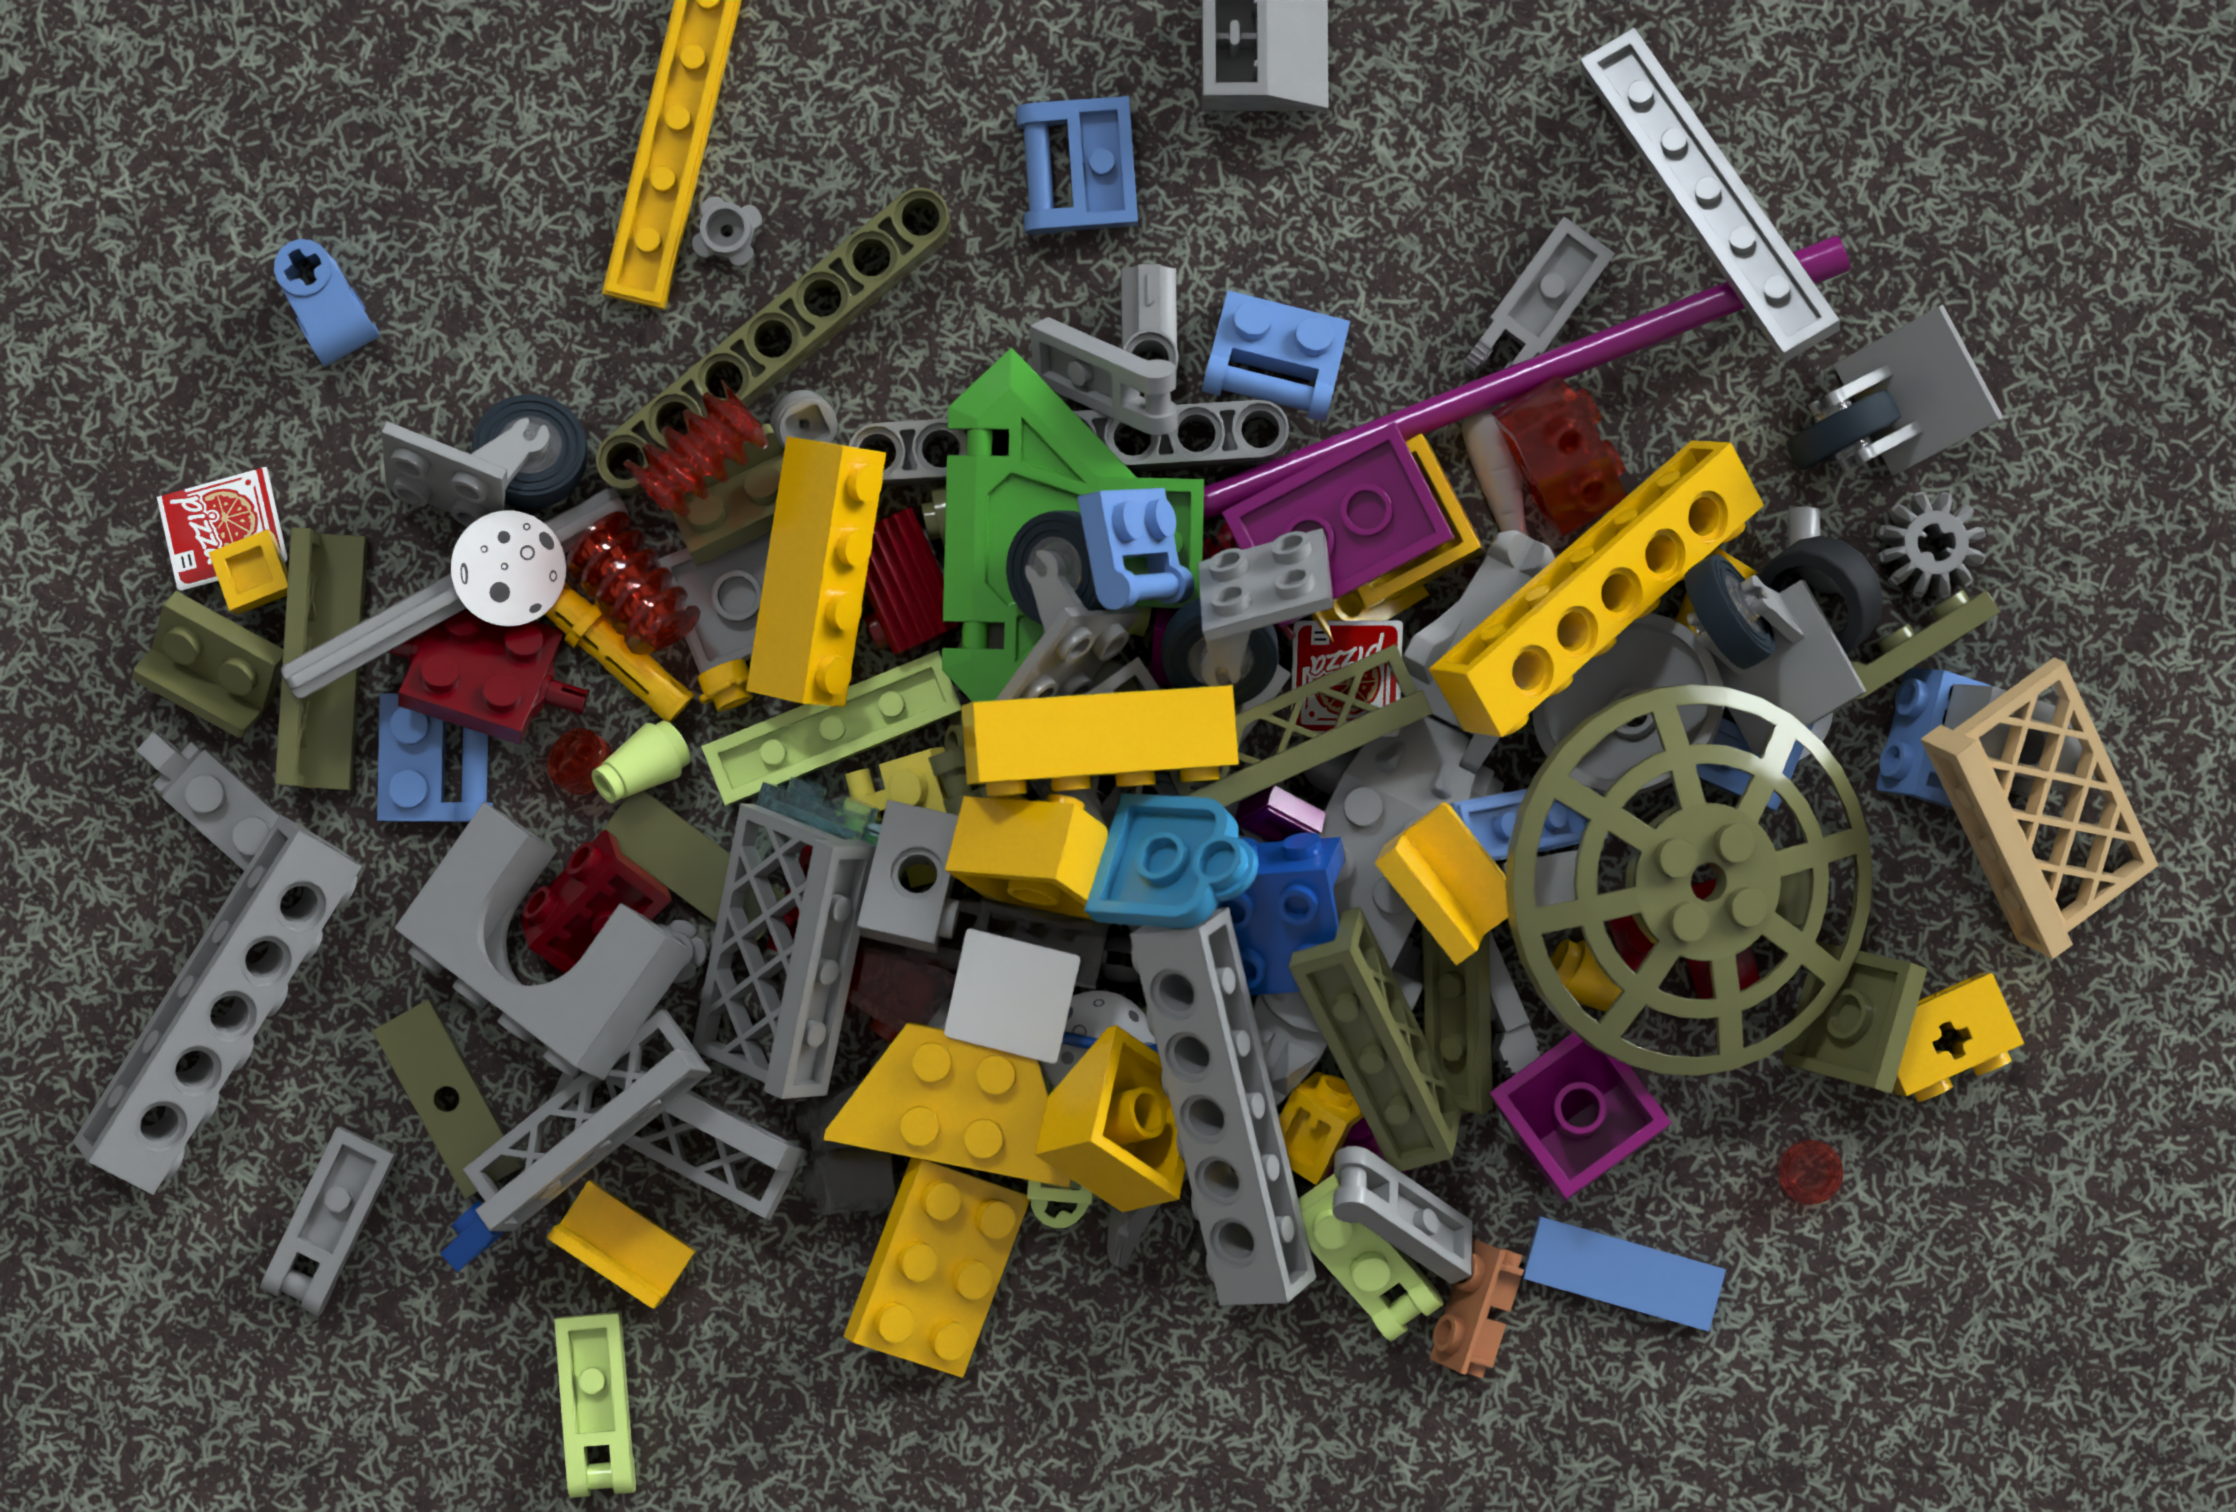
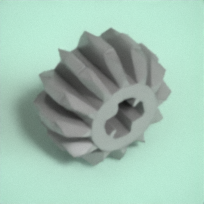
[1876,492,1986,600]

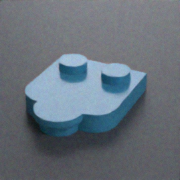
[1084,793,1258,929]

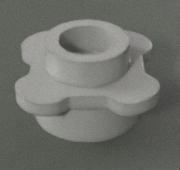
[692,196,762,266]

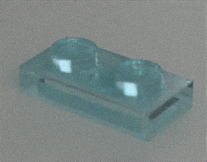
[756,777,882,845]

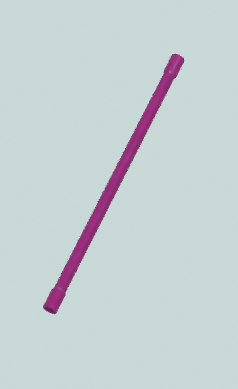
[1203,235,1851,521]

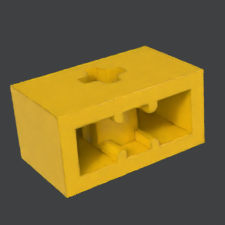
[1893,973,2024,1102]

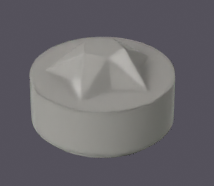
[770,390,837,449]

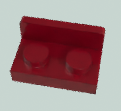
[520,830,672,974]

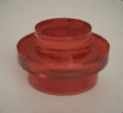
[1778,1140,1843,1204]

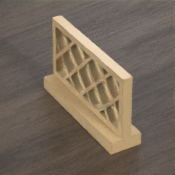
[1920,657,2159,959]

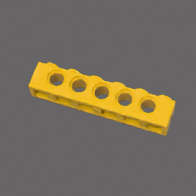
[1428,440,1764,737]

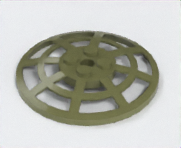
[1505,684,1873,1076]

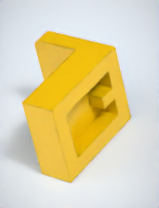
[1279,1072,1364,1186]

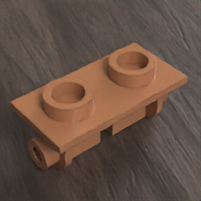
[1430,1238,1525,1378]

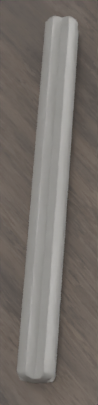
[281,488,628,699]

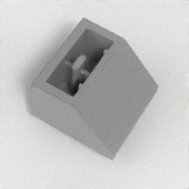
[1201,0,1328,111]

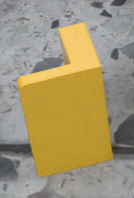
[1374,802,1508,965]
[547,1180,697,1309]

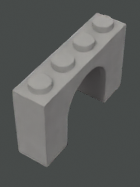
[394,802,694,1080]

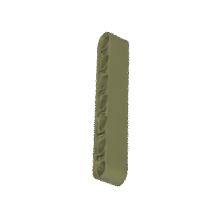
[596,187,951,496]

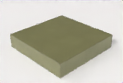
[1782,941,1927,1094]

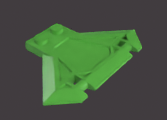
[942,347,1204,702]

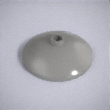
[1532,613,1724,795]

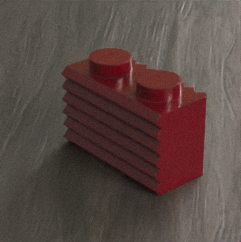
[863,507,962,659]

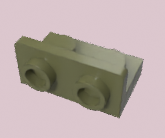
[655,424,784,567]
[132,591,284,738]

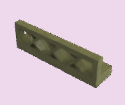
[275,527,368,791]
[1167,644,1433,807]
[1289,907,1462,1172]

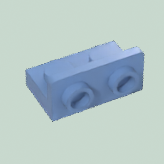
[1876,668,1991,810]

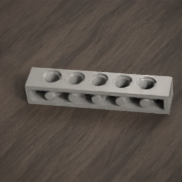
[73,814,362,1195]
[1130,907,1317,1306]

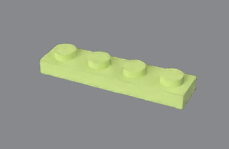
[701,650,962,807]

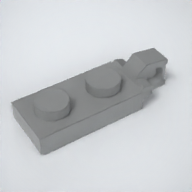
[136,731,280,871]

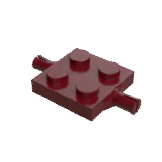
[387,609,590,745]

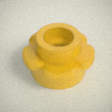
[697,659,753,712]

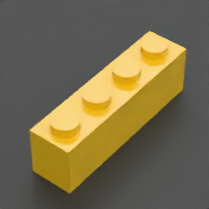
[746,436,886,707]
[961,685,1239,796]

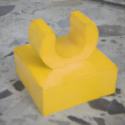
[208,529,288,615]

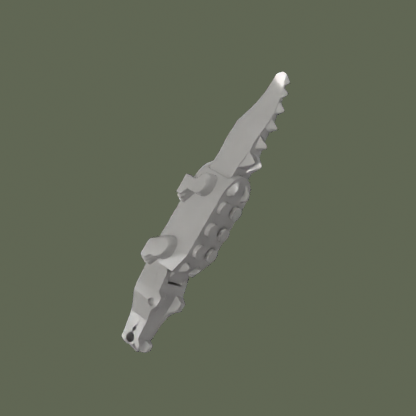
[1107,530,1555,1269]

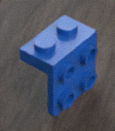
[1216,832,1346,995]

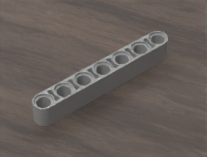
[849,400,1289,487]

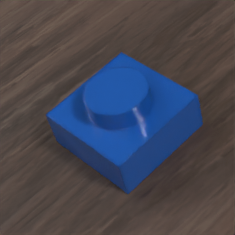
[440,1200,505,1273]

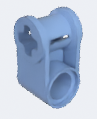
[274,239,380,367]

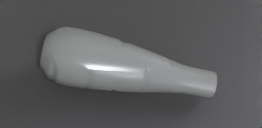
[1461,406,1528,536]

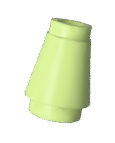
[592,721,690,803]

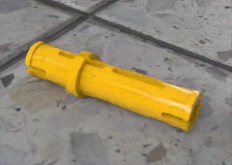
[545,582,695,723]

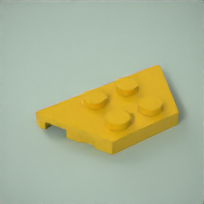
[824,1022,1072,1188]

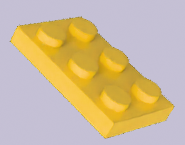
[843,1157,1030,1378]

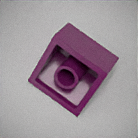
[1489,1018,1672,1204]

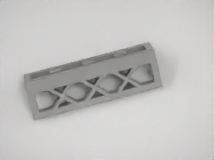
[463,1009,711,1232]
[550,1058,805,1220]

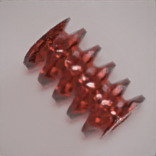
[623,379,769,517]
[567,511,701,655]

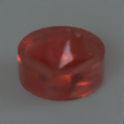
[547,728,613,795]

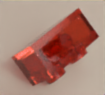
[1491,375,1627,537]

